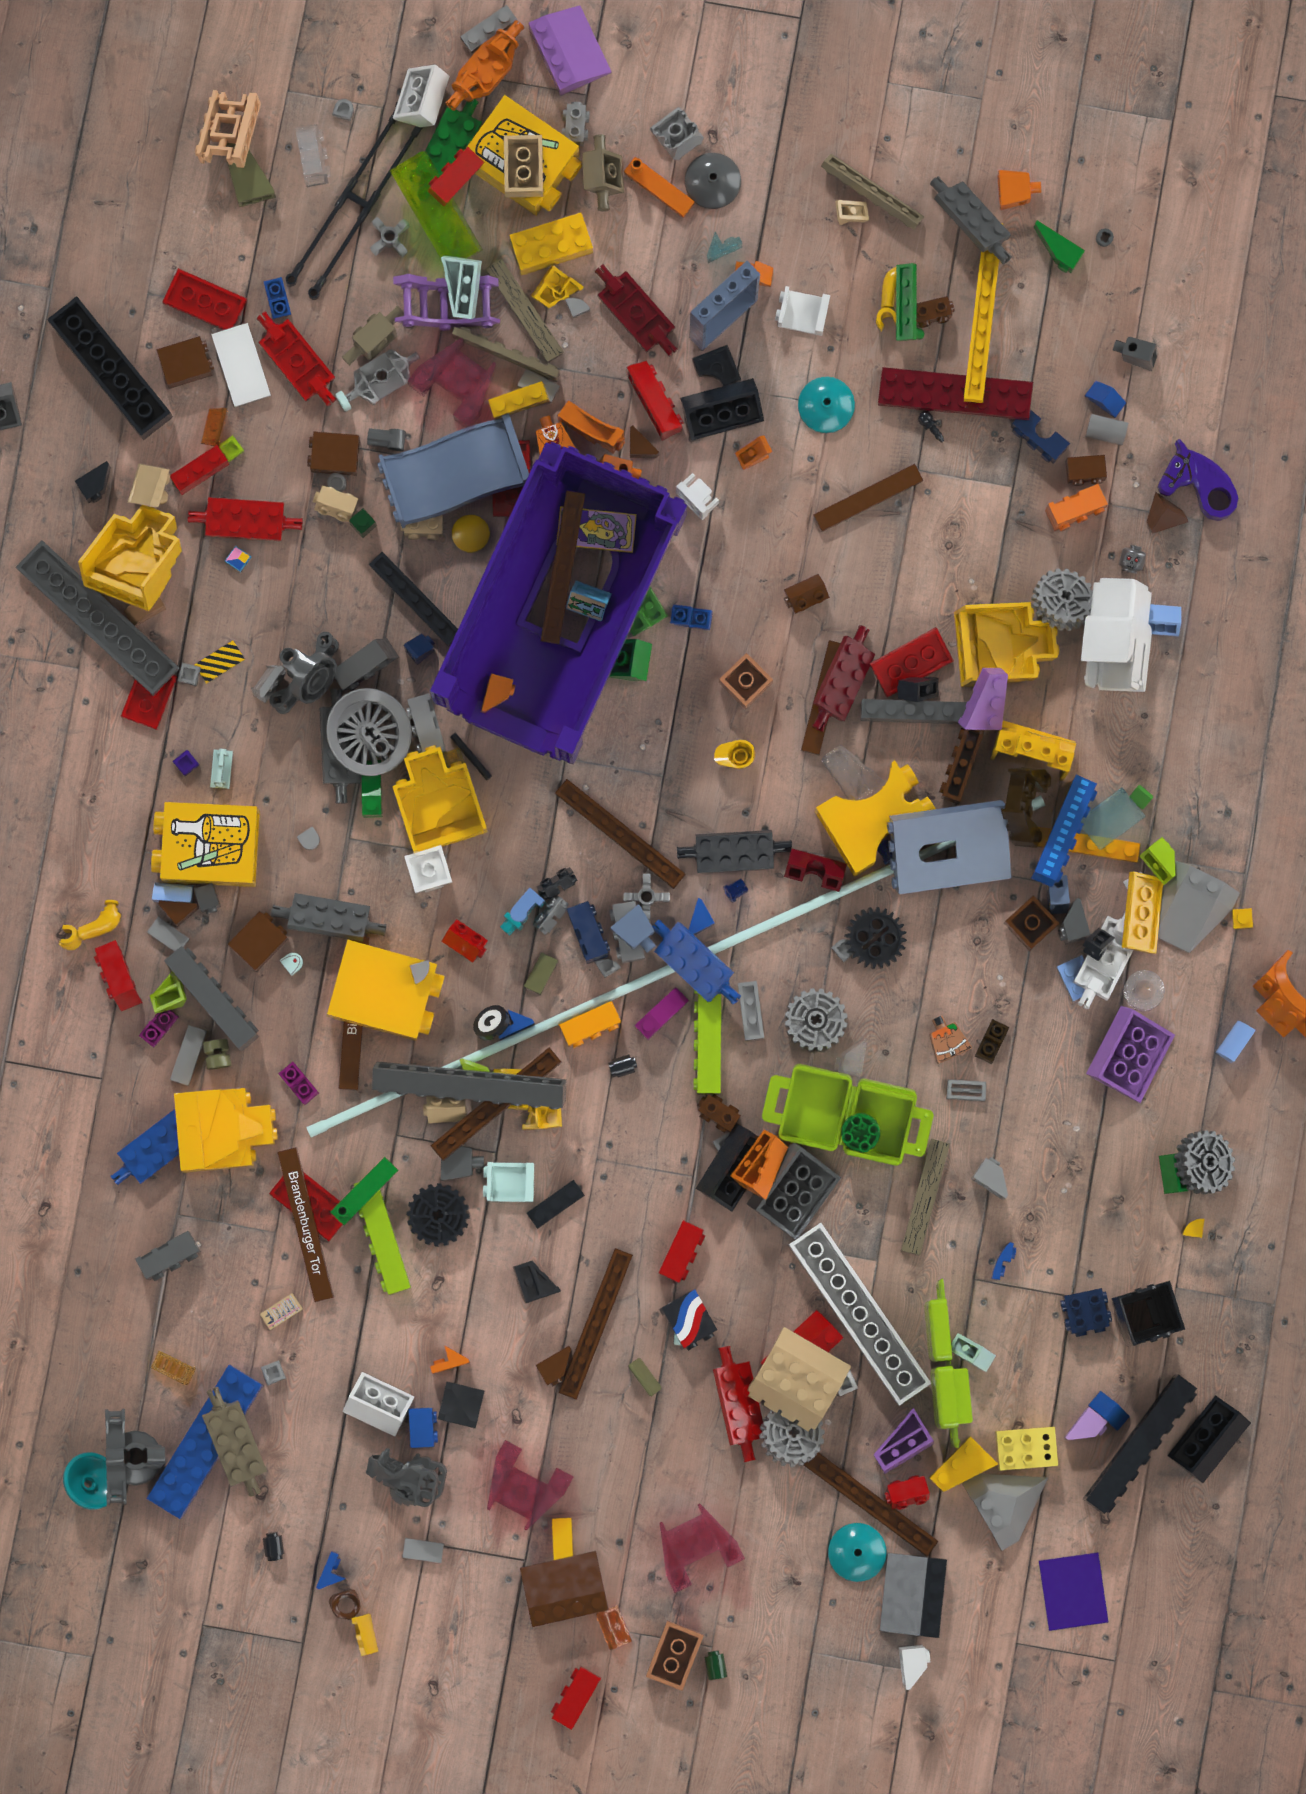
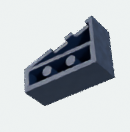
[567,901,611,964]

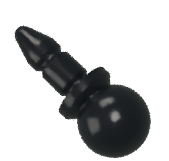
[918,411,944,443]

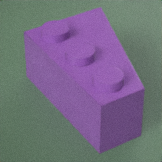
[958,668,1008,730]
[874,1408,934,1474]

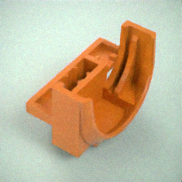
[1253,950,1306,1038]

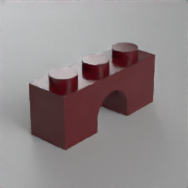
[784,848,847,892]

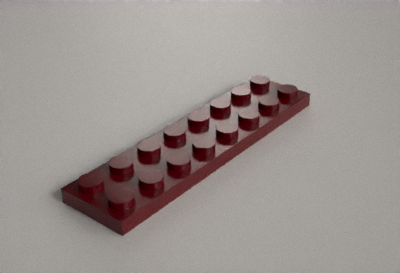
[878,367,1034,420]

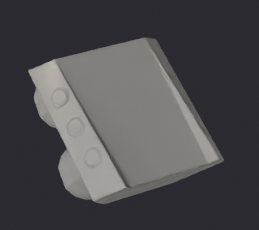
[650,107,704,160]
[251,665,287,703]

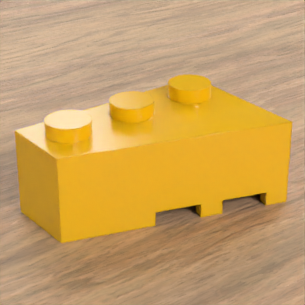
[929,1436,998,1492]

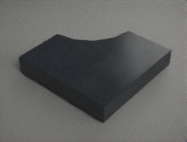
[692,345,741,386]

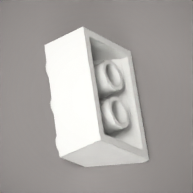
[393,65,450,127]
[343,1372,414,1436]
[899,1645,930,1690]

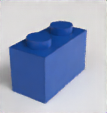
[409,1408,438,1448]

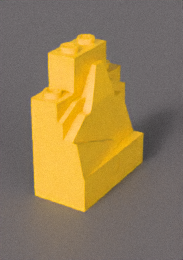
[78,505,182,611]
[954,602,1060,687]
[990,720,1076,781]
[392,745,488,853]
[174,1088,278,1173]

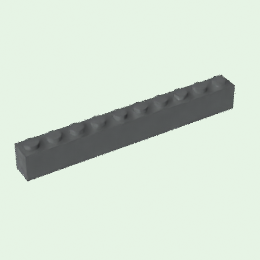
[372,1061,567,1109]

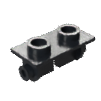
[537,867,578,900]

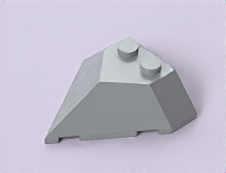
[962,1474,1048,1551]

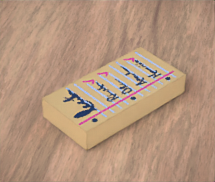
[260,1293,303,1330]

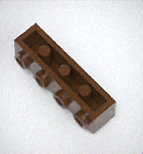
[939,728,985,804]

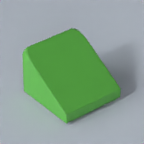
[1129,785,1153,809]

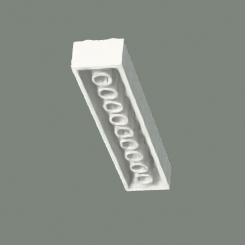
[788,1223,931,1406]

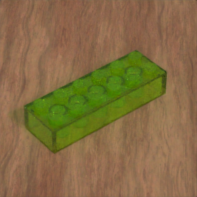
[390,151,483,259]

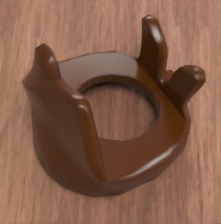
[329,1589,361,1620]

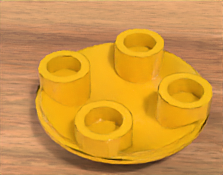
[452,515,490,553]

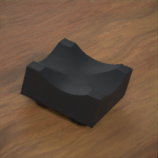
[438,1382,485,1429]

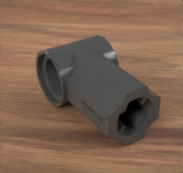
[367,428,406,451]

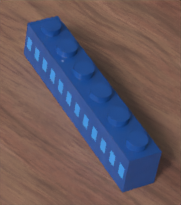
[1031,775,1098,887]

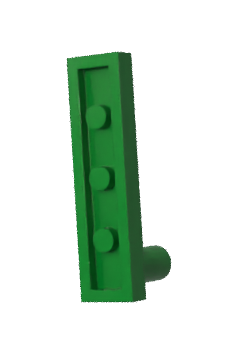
[896,263,925,341]
[331,1157,399,1226]

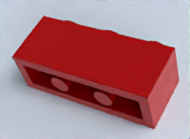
[427,147,485,206]
[170,445,229,495]
[658,1220,706,1283]
[551,1666,601,1730]

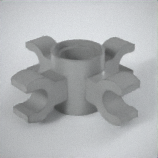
[370,217,410,258]
[623,874,670,921]

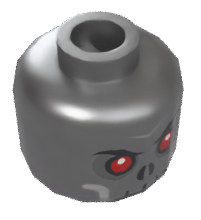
[1119,544,1146,574]

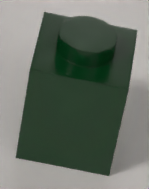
[349,508,377,538]

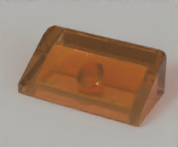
[201,408,228,447]
[596,1605,632,1650]

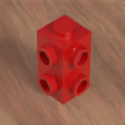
[441,919,488,963]
[884,1475,930,1510]

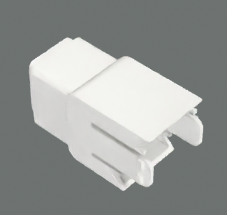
[1081,578,1152,692]

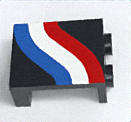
[659,1289,717,1351]

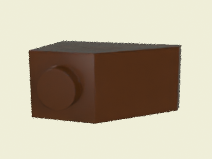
[536,1346,571,1387]

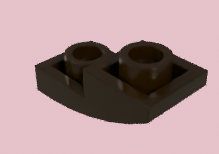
[975,1019,1009,1064]

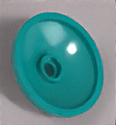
[798,377,855,433]
[63,1452,116,1510]
[828,1523,887,1582]

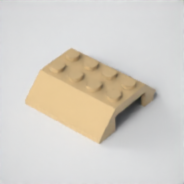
[747,1327,851,1432]

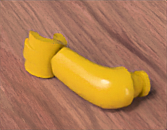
[876,267,896,332]
[59,900,121,951]

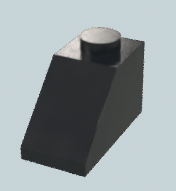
[75,461,111,503]
[897,677,939,702]

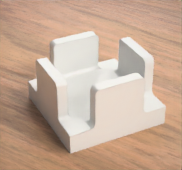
[676,473,719,520]
[404,845,452,893]

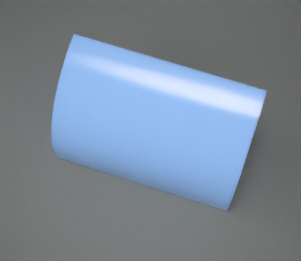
[1148,604,1181,636]
[152,882,194,903]
[1215,1021,1256,1063]

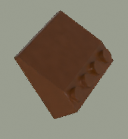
[520,1551,609,1627]

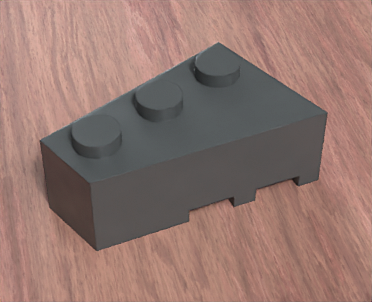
[335,638,399,691]
[135,1231,201,1281]

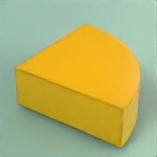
[1182,1219,1204,1238]

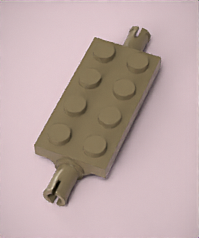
[202,1387,267,1496]

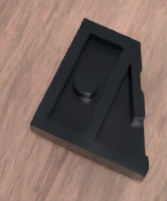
[513,1261,561,1304]

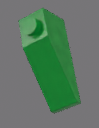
[1034,220,1085,273]
[362,760,383,818]

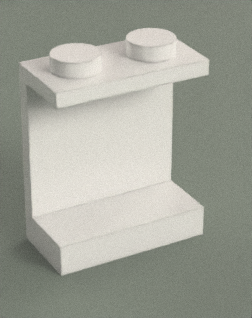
[775,286,830,336]

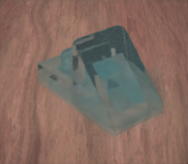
[706,231,742,263]

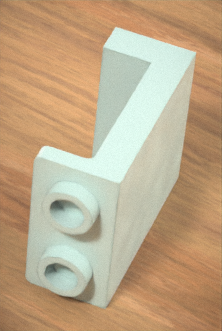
[483,1162,534,1202]

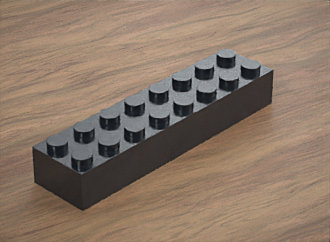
[47,296,173,441]
[1083,1374,1197,1514]

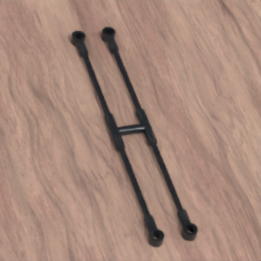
[286,101,423,300]

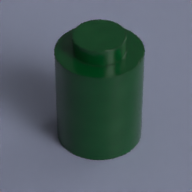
[704,1650,728,1680]

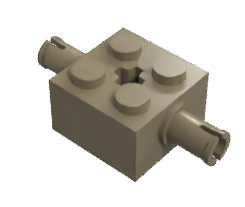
[582,134,624,212]
[342,306,404,366]

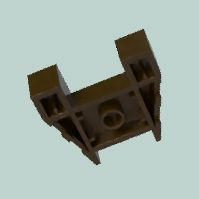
[1001,767,1051,848]

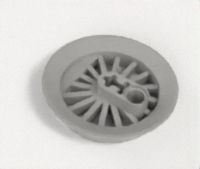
[326,688,412,776]

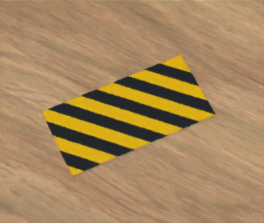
[194,640,245,684]

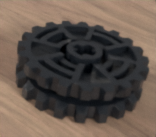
[406,1183,470,1247]

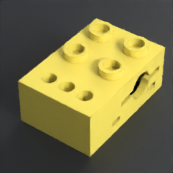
[995,1427,1058,1470]

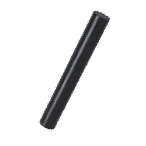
[450,732,492,781]

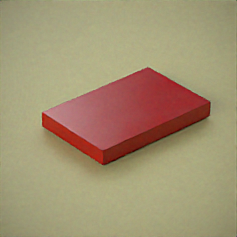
[121,675,177,730]

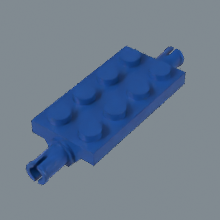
[652,920,741,1004]
[111,1109,179,1185]

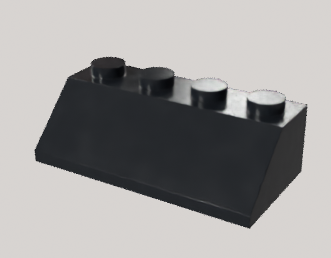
[680,378,764,441]
[695,1123,759,1212]
[1167,1395,1251,1483]

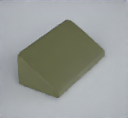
[524,953,558,995]
[628,1358,662,1397]

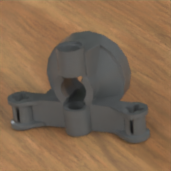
[269,632,339,714]
[105,1409,165,1505]

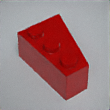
[94,940,143,1012]

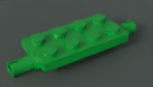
[414,99,482,202]

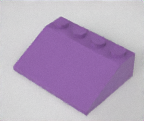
[528,5,612,96]
[1086,1006,1175,1103]

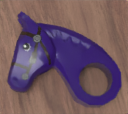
[1157,439,1239,521]

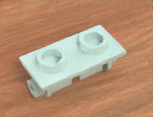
[210,749,233,789]

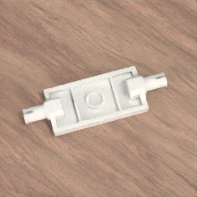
[1073,913,1133,1009]

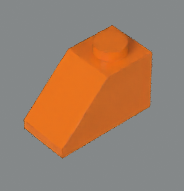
[480,674,516,713]

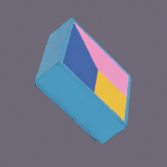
[225,546,251,573]

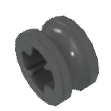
[1096,228,1114,247]

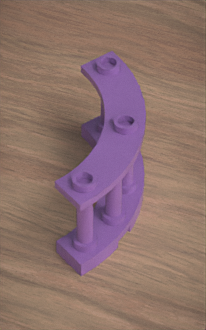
[393,274,500,330]

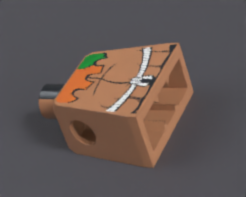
[929,1016,972,1064]

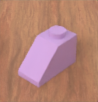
[1064,1407,1108,1440]

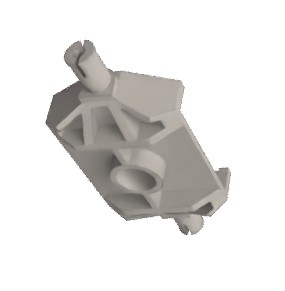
[345,349,420,405]

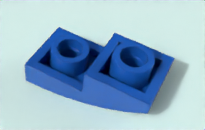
[263,277,291,319]
[670,605,713,630]
[991,1242,1016,1280]

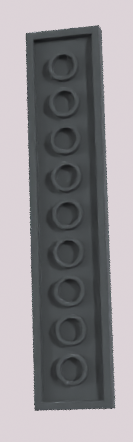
[16,540,180,696]

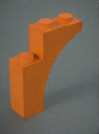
[557,400,625,454]

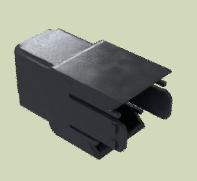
[1112,1281,1185,1347]

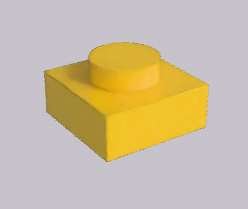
[1232,908,1253,929]

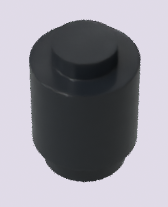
[608,1054,638,1078]
[263,1532,284,1561]

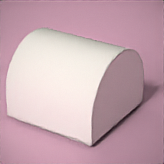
[838,1371,858,1396]

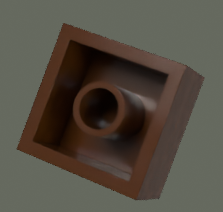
[1004,895,1060,951]

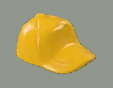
[714,740,755,769]

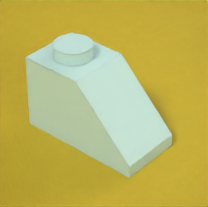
[951,1333,996,1372]

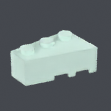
[441,256,482,319]

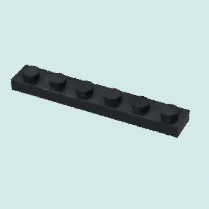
[369,552,458,646]

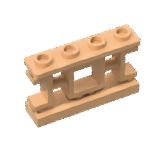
[195,90,261,168]

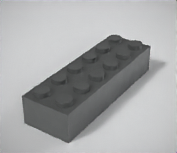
[164,946,259,1052]

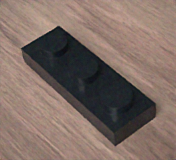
[526,1180,585,1229]

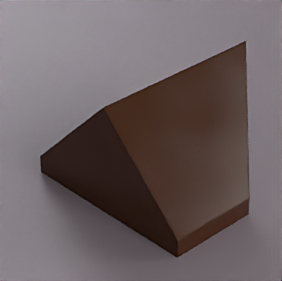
[1147,492,1188,534]

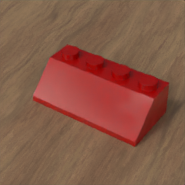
[626,361,684,441]
[760,1310,844,1365]

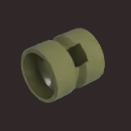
[203,1039,232,1070]

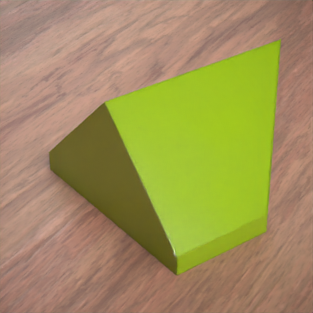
[149,971,187,1013]

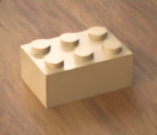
[504,135,543,197]

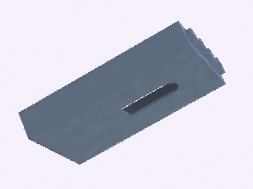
[689,261,760,351]
[887,800,1011,894]

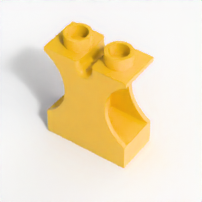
[815,760,936,877]

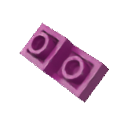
[139,1010,179,1048]
[278,1062,319,1105]

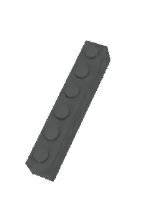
[861,699,967,724]

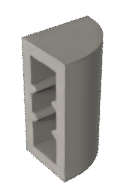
[1085,414,1129,445]

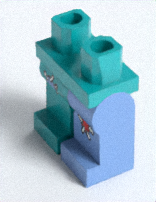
[500,888,546,936]

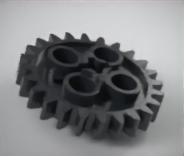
[844,907,907,969]

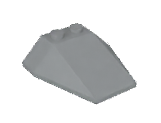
[1158,861,1240,953]

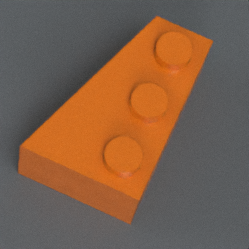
[1045,484,1108,531]
[730,1130,788,1200]

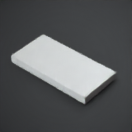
[211,323,271,407]

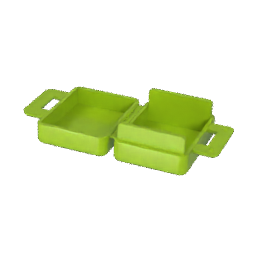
[762,1064,934,1166]
[924,1279,973,1448]

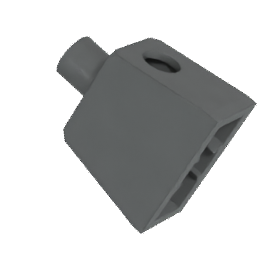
[1113,337,1158,371]
[441,1146,484,1181]

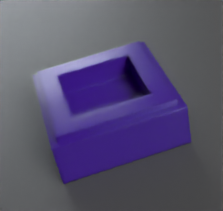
[172,750,199,777]

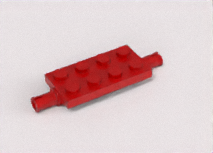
[257,311,336,407]
[188,497,303,541]
[713,1346,763,1462]

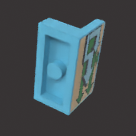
[566,581,612,621]

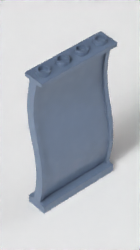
[377,413,529,528]

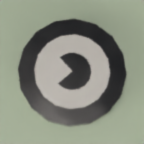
[473,1005,510,1040]

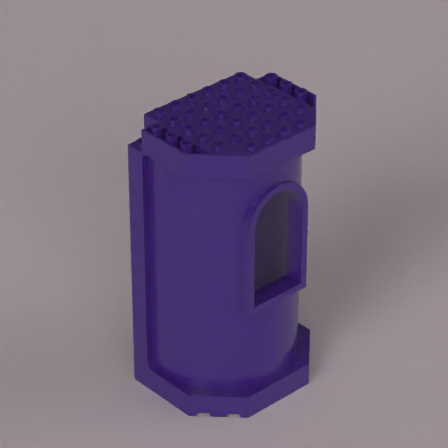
[430,442,687,765]

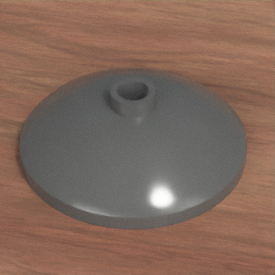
[685,153,741,209]

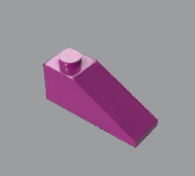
[635,987,689,1041]

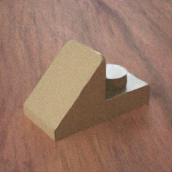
[835,200,869,225]

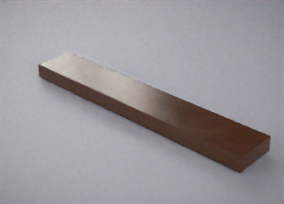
[813,464,923,532]
[801,640,840,755]

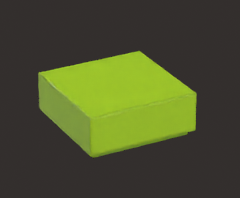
[218,435,244,462]

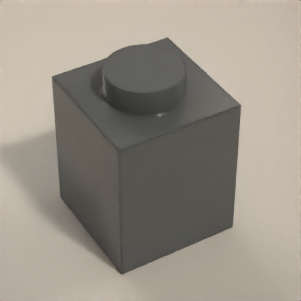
[194,883,221,914]

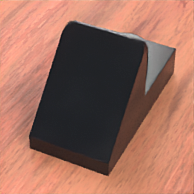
[1082,928,1115,961]

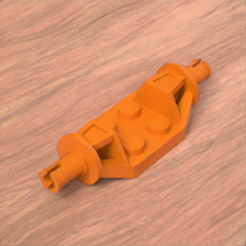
[445,20,524,111]

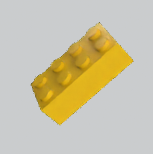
[509,212,593,276]

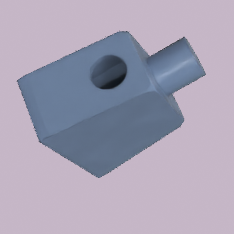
[1046,868,1070,914]
[610,904,656,953]

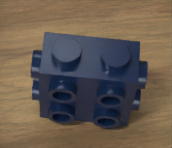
[1060,1288,1112,1337]

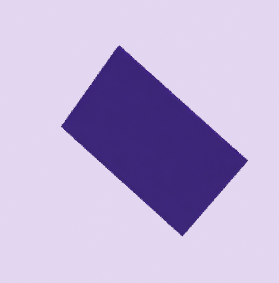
[1039,1552,1109,1631]

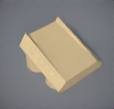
[127,464,170,507]

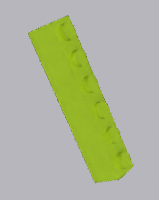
[693,989,721,1094]
[354,1182,411,1295]

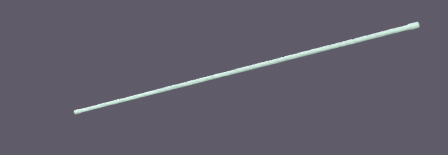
[306,795,1045,1138]

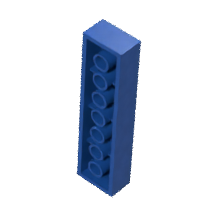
[146,1365,263,1519]

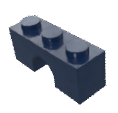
[1011,410,1070,464]

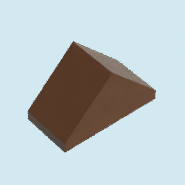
[630,425,659,458]
[158,900,199,927]

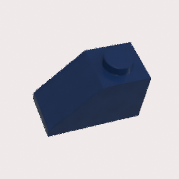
[403,633,435,665]

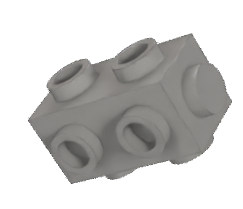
[561,102,590,147]

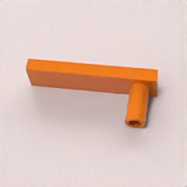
[624,157,695,218]

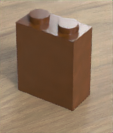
[156,336,214,389]
[307,431,360,476]
[228,911,288,972]

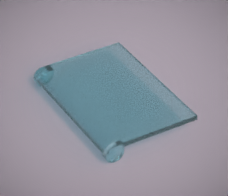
[1081,787,1146,850]

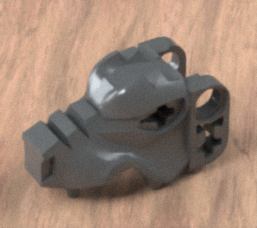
[366,1448,447,1507]

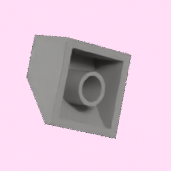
[971,1157,1008,1200]

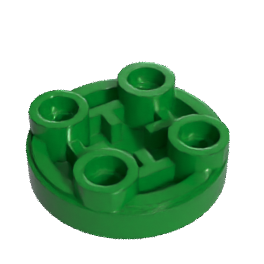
[841,1113,880,1152]

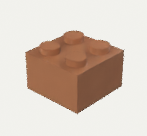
[719,653,773,710]

